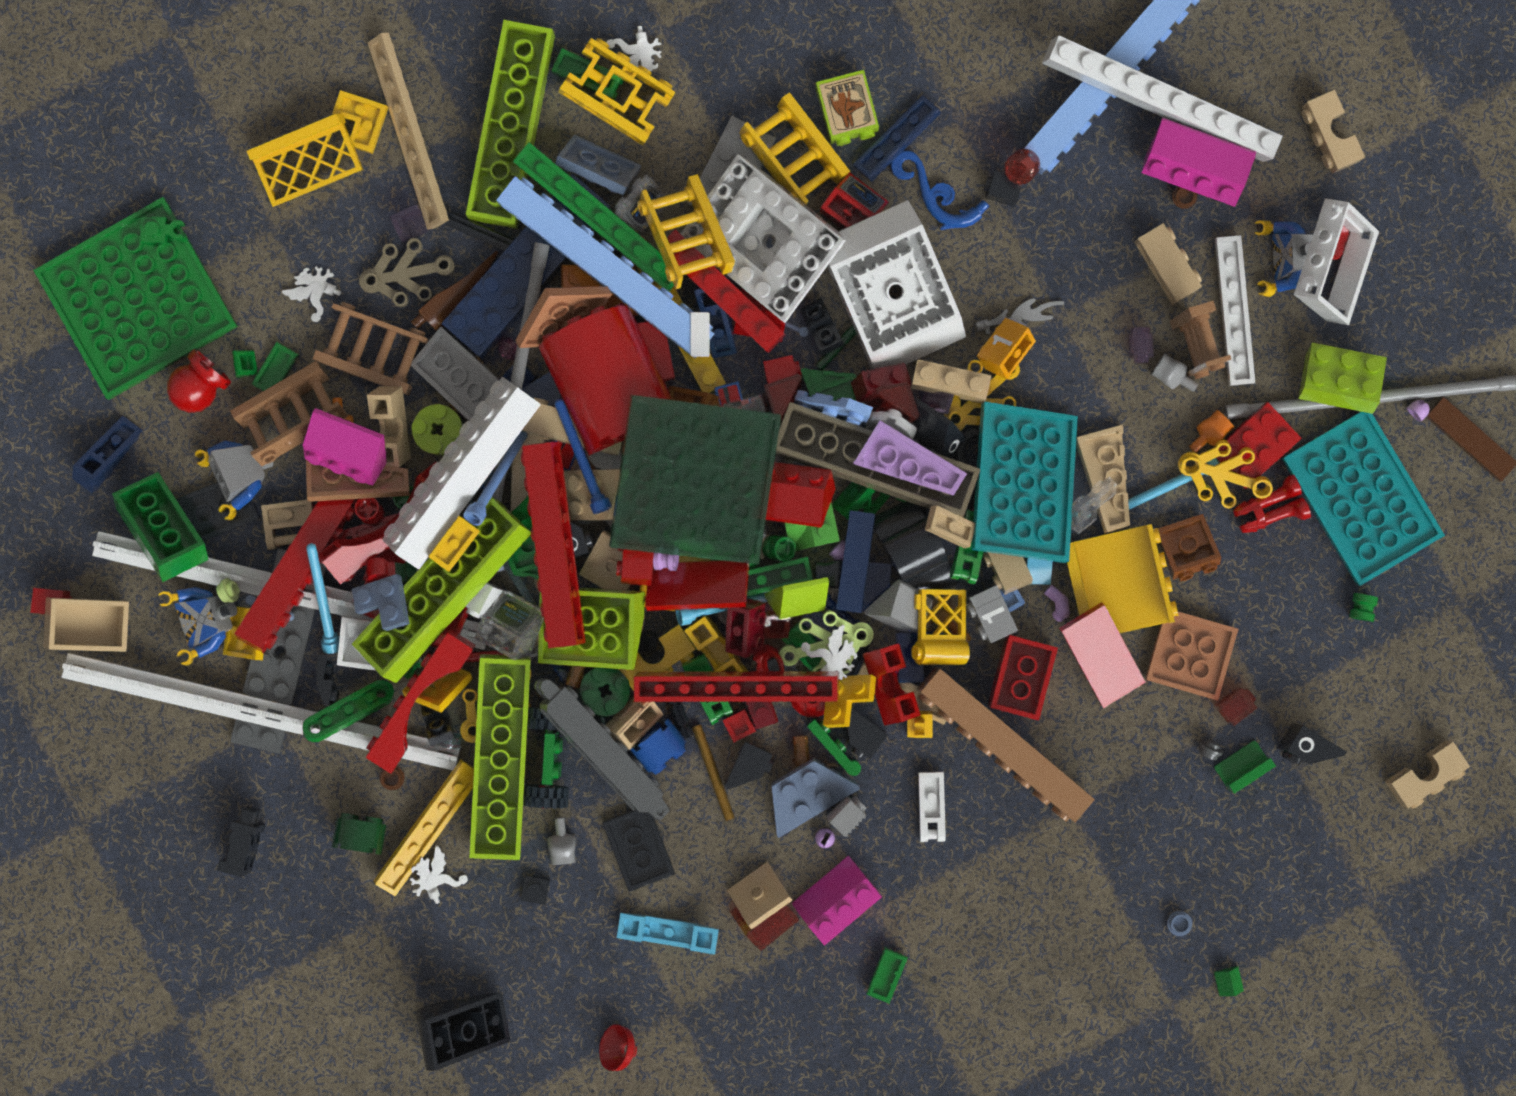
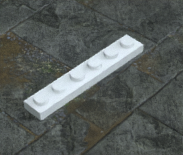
[1215,235,1255,386]

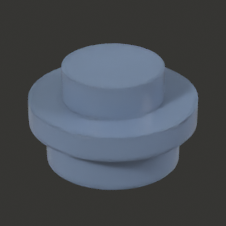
[1167,911,1192,936]

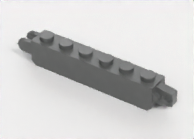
[533,678,670,821]

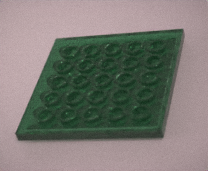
[609,394,781,564]

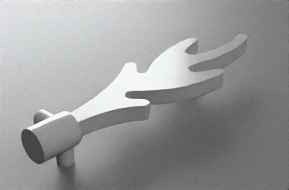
[975,298,1064,335]

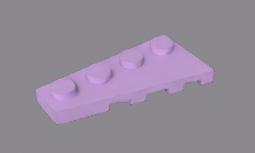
[853,421,967,496]

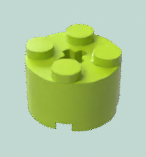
[412,404,464,456]

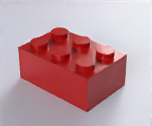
[987,635,1058,720]

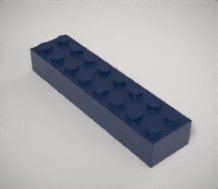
[442,174,612,359]

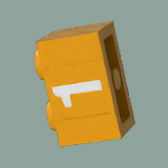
[977,317,1036,379]

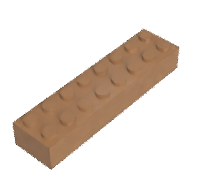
[916,667,1095,823]

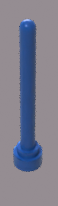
[554,399,612,515]

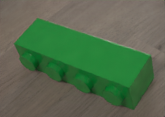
[747,557,813,596]

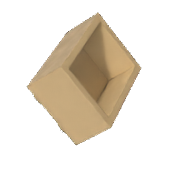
[43,597,129,652]

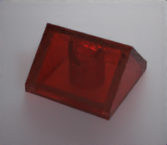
[764,374,802,429]
[860,382,919,424]
[730,904,800,951]

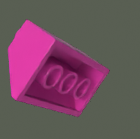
[1142,118,1256,207]

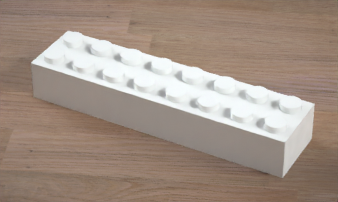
[382,377,541,569]

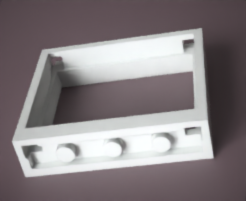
[1294,199,1379,325]

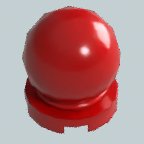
[167,349,232,413]

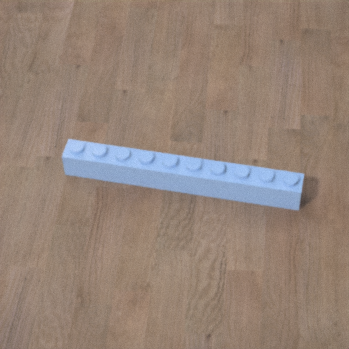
[1019,0,1200,175]
[496,177,714,359]

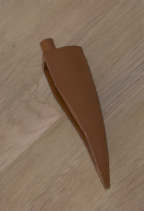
[411,251,498,332]

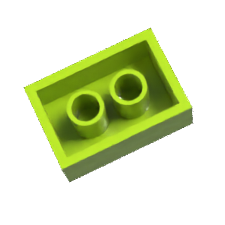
[1298,343,1387,414]

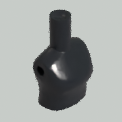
[816,560,843,588]

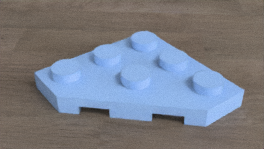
[794,390,873,428]

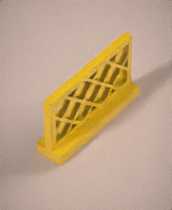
[246,114,364,207]

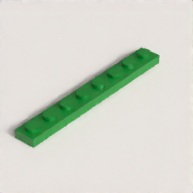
[513,142,674,291]

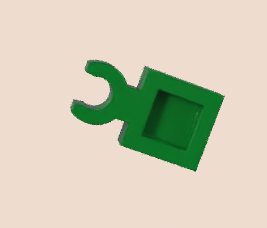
[140,217,185,243]

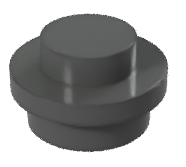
[1198,739,1223,760]

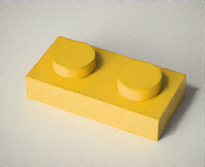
[428,515,480,572]

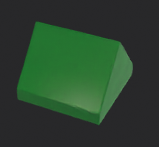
[232,350,258,378]
[1213,966,1244,996]

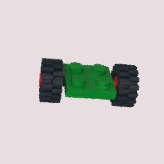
[523,707,569,809]

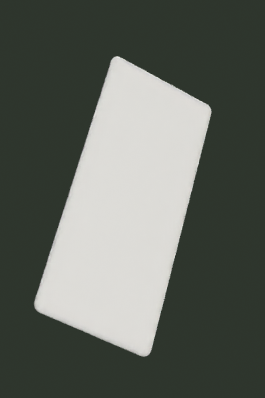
[691,312,710,357]

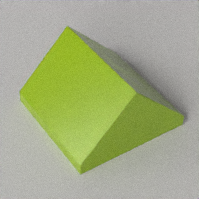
[764,577,829,619]

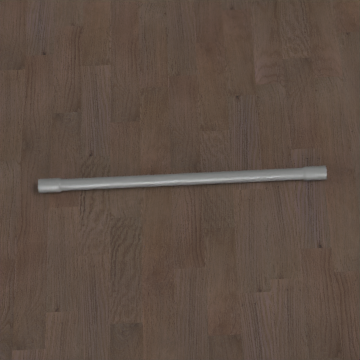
[492,243,550,502]
[1224,375,1516,420]

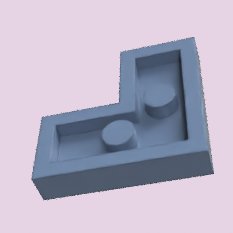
[352,574,410,631]

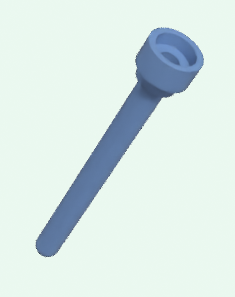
[463,431,527,526]

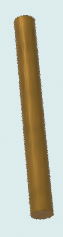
[692,724,735,821]

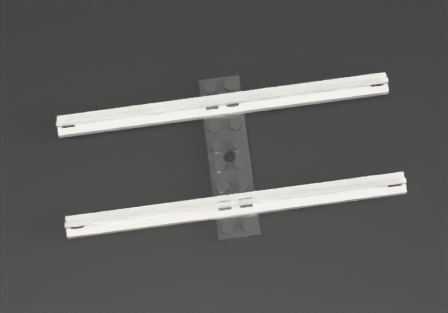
[62,531,491,770]

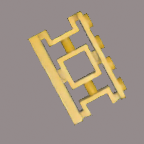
[559,38,675,146]

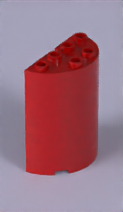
[539,303,680,456]

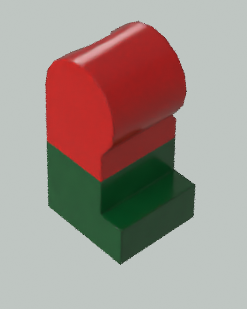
[366,558,417,586]

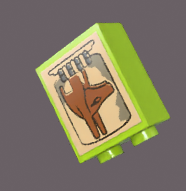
[815,70,879,146]

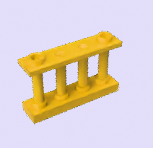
[739,92,850,205]
[637,174,735,289]

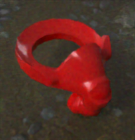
[753,644,784,671]

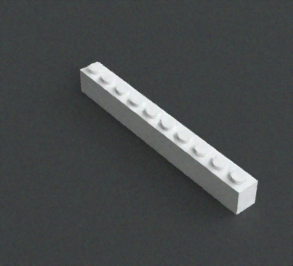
[1042,36,1283,162]

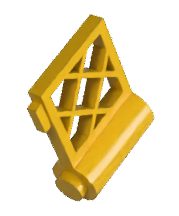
[911,589,970,665]

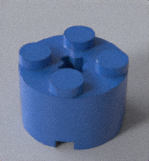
[630,717,687,775]

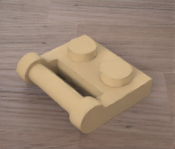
[261,500,314,550]

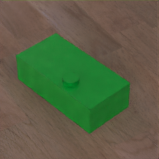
[112,472,209,582]

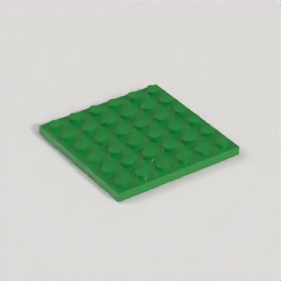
[33,197,238,400]

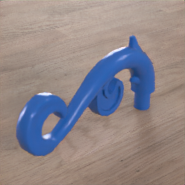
[890,150,989,230]

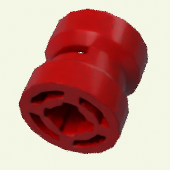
[354,498,385,526]

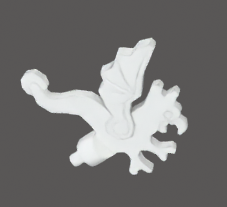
[606,26,662,72]
[282,266,341,322]
[801,625,857,680]
[410,845,468,904]

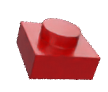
[722,709,756,743]

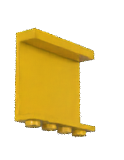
[1067,524,1179,633]

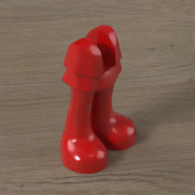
[1233,474,1311,533]

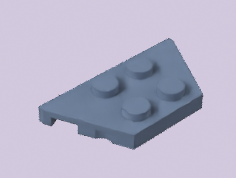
[771,758,860,838]

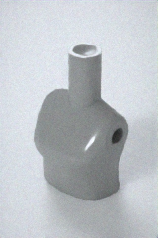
[1151,353,1199,392]
[547,817,576,865]

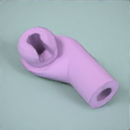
[1044,584,1070,622]

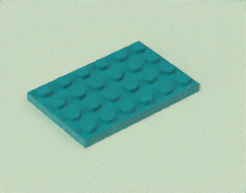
[971,402,1078,563]
[1281,411,1445,586]

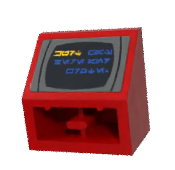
[820,172,889,230]

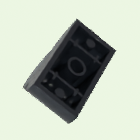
[873,502,958,598]
[416,992,511,1071]

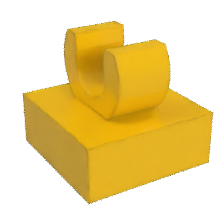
[907,711,933,738]

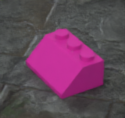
[303,408,387,486]
[792,855,882,946]

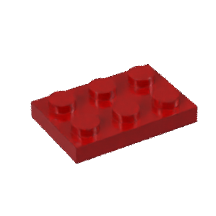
[1216,402,1302,489]

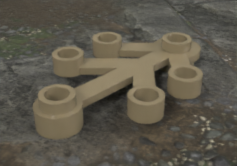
[359,238,455,308]

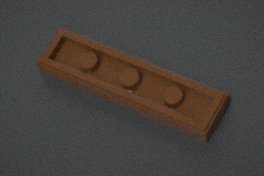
[1426,397,1516,482]

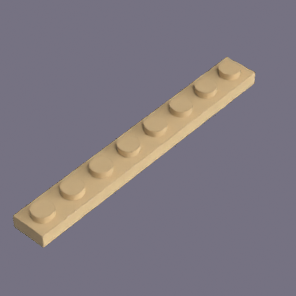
[368,33,449,230]

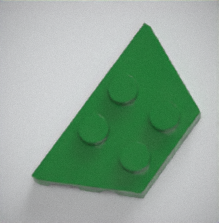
[801,368,867,428]
[508,495,539,579]

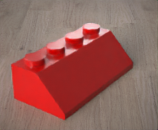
[727,457,836,528]

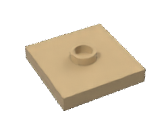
[579,531,631,590]
[727,862,792,929]

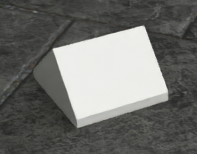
[337,616,376,671]

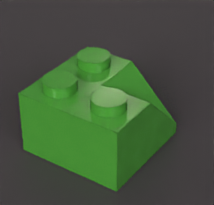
[784,503,840,551]

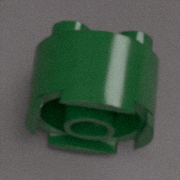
[575,667,630,718]
[331,813,386,855]

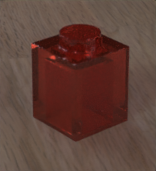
[763,603,790,639]
[1214,687,1258,726]

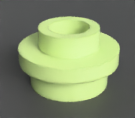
[216,578,240,603]

